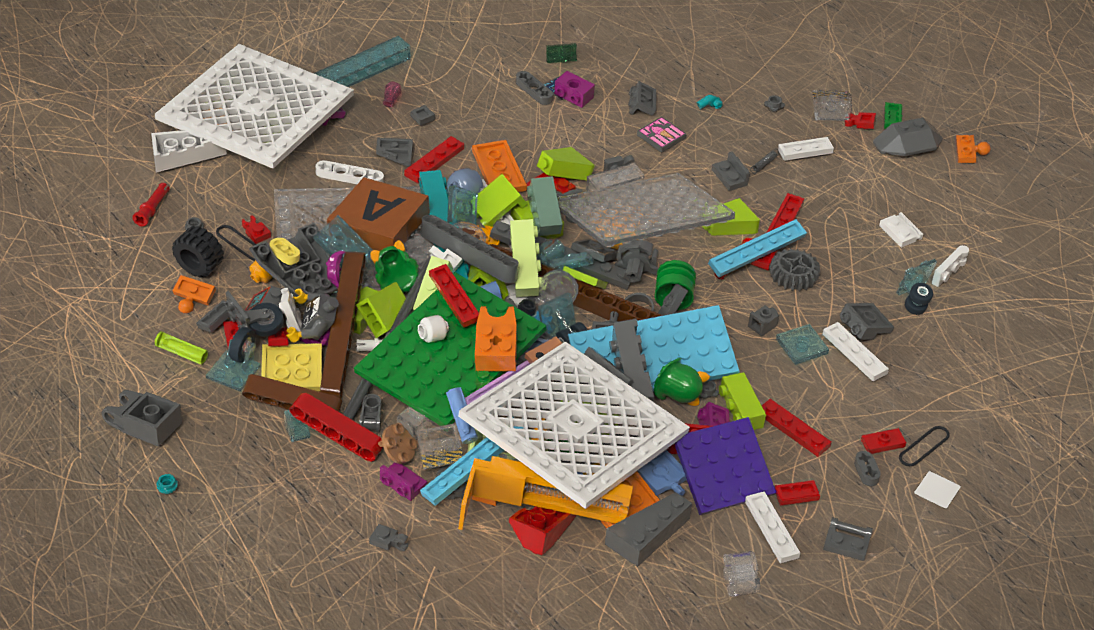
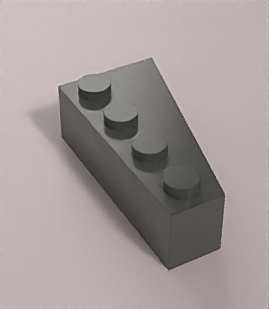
[609,319,654,401]
[605,492,692,567]

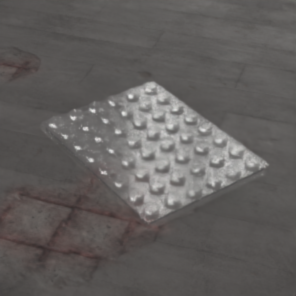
[557,173,735,247]

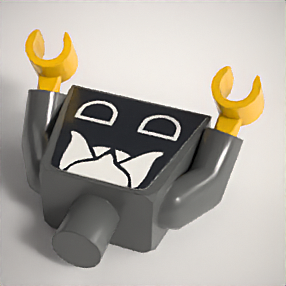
[286,289,339,343]

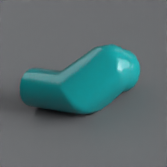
[696,94,723,109]

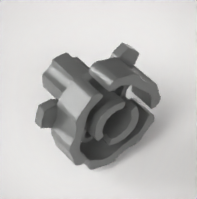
[615,239,659,283]

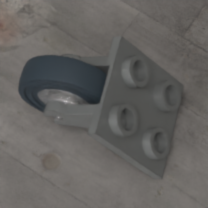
[225,291,284,337]

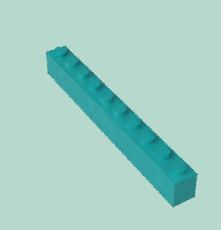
[419,170,469,279]

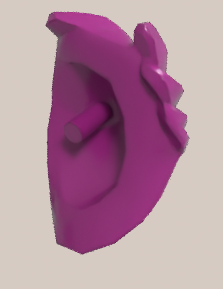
[326,251,345,288]

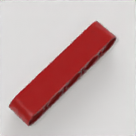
[290,393,384,462]

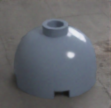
[447,168,483,204]

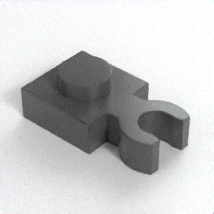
[603,155,635,177]

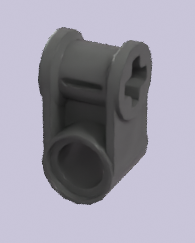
[359,394,381,433]

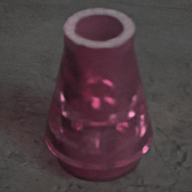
[383,81,402,107]

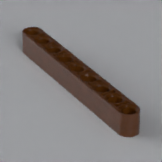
[320,252,366,399]

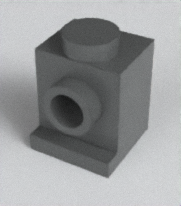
[748,305,779,336]

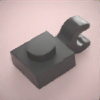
[369,524,408,551]

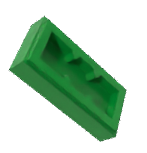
[884,102,902,129]

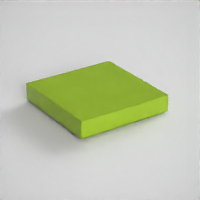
[562,266,608,289]

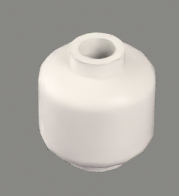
[418,315,449,343]

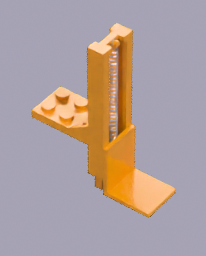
[458,418,633,530]

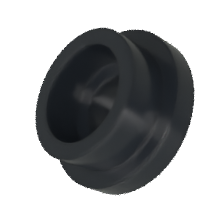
[517,299,537,316]

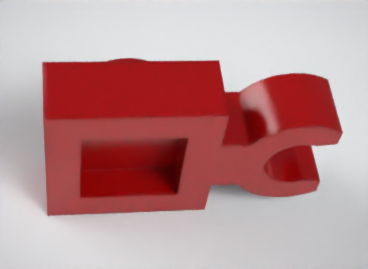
[845,112,876,129]
[242,215,271,244]

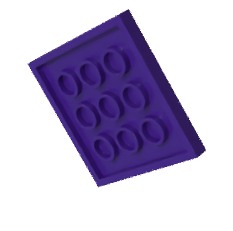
[674,417,776,515]

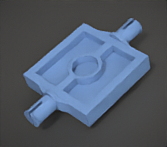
[637,450,687,496]

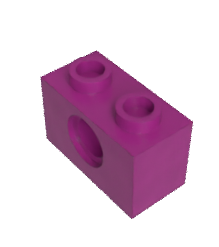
[554,71,595,108]

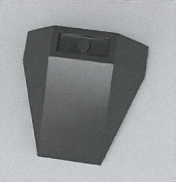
[249,223,337,304]

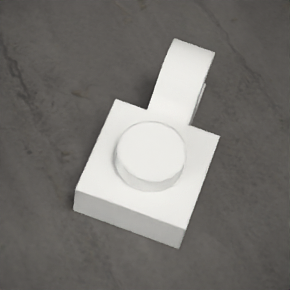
[429,246,463,273]

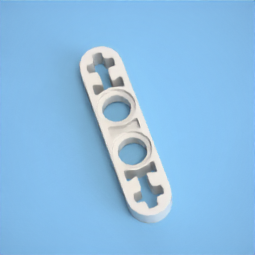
[316,161,384,184]

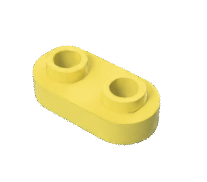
[269,238,300,265]

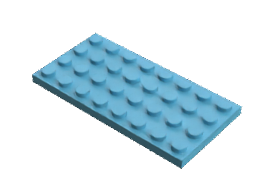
[568,305,739,392]

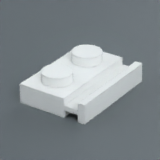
[879,213,923,247]

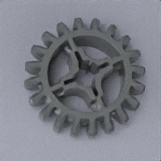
[770,248,820,292]

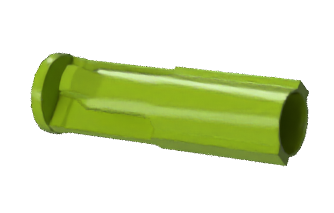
[154,331,208,365]

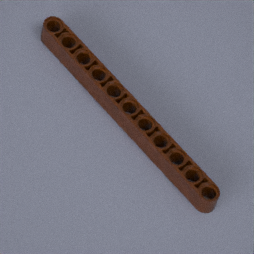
[489,244,663,322]

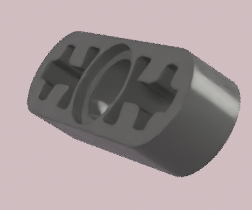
[516,71,553,105]

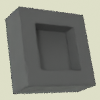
[410,105,435,126]

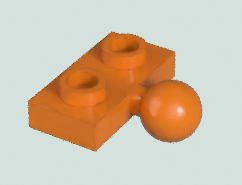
[956,135,991,163]
[173,275,216,313]

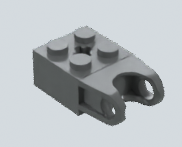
[102,390,182,447]

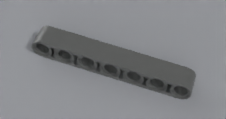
[421,215,519,283]

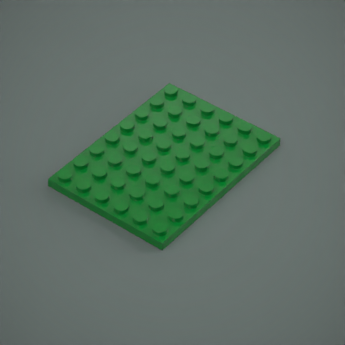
[354,272,547,430]

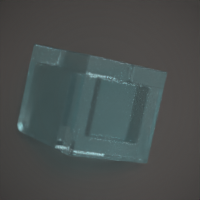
[284,410,310,442]

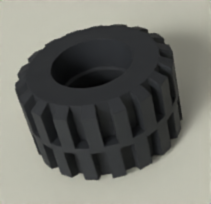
[172,226,224,278]

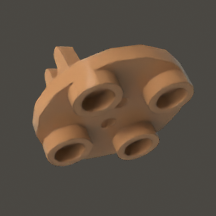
[378,423,417,464]

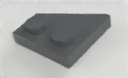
[376,137,413,167]

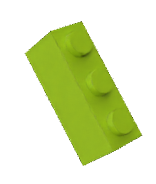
[719,372,766,430]

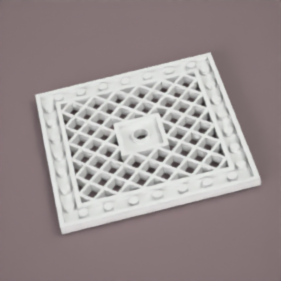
[155,44,354,168]
[458,342,690,509]

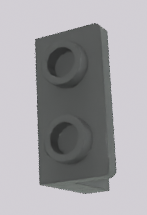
[628,81,656,115]
[711,152,750,191]

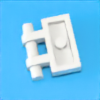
[279,288,302,332]

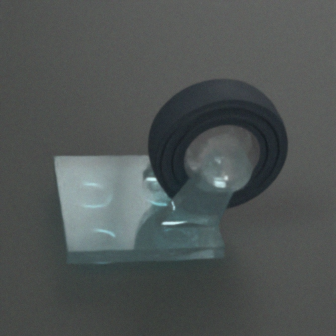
[206,327,261,391]

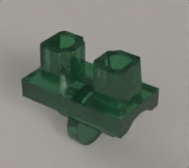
[546,43,577,63]

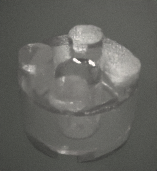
[723,551,760,597]

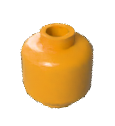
[249,260,273,283]

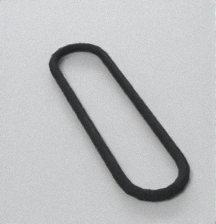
[216,225,257,261]
[899,426,950,466]

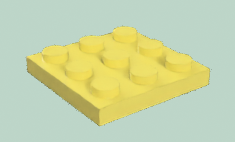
[261,343,322,392]

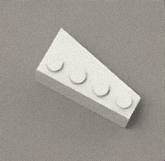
[151,130,227,173]

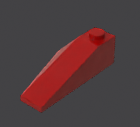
[509,506,577,555]

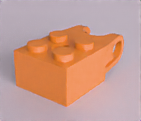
[475,306,517,371]

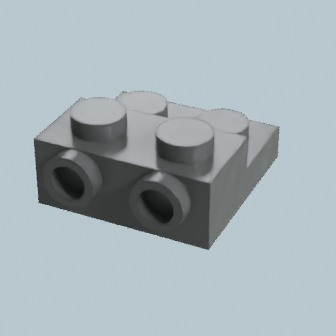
[840,303,894,340]

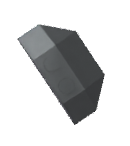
[873,118,943,156]

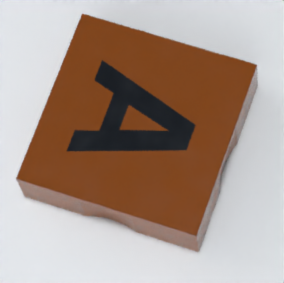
[327,177,430,251]

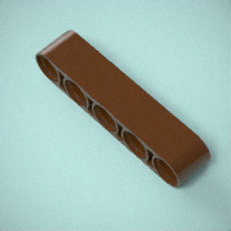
[242,374,343,412]

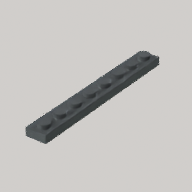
[490,220,631,290]

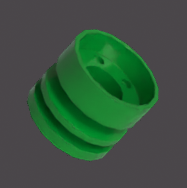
[654,260,696,311]

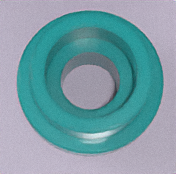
[156,474,178,494]

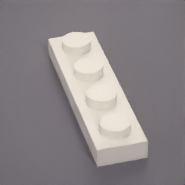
[823,322,889,381]
[745,492,800,563]

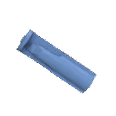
[446,387,478,444]

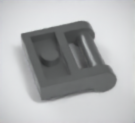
[823,517,873,561]

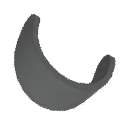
[625,292,655,312]

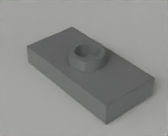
[658,284,688,316]
[196,300,229,333]

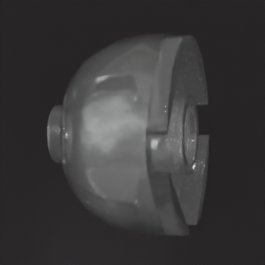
[539,269,578,309]

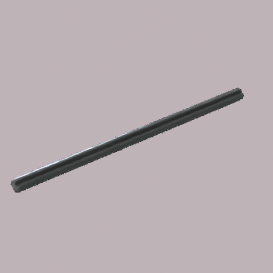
[343,257,431,420]

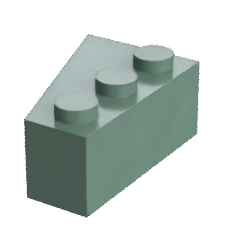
[527,177,563,236]

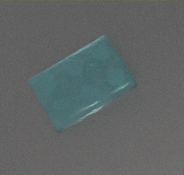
[313,215,372,267]

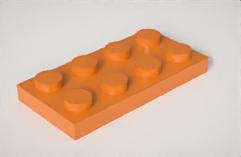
[472,140,527,192]

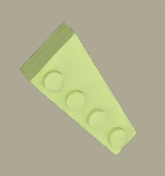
[510,219,542,297]

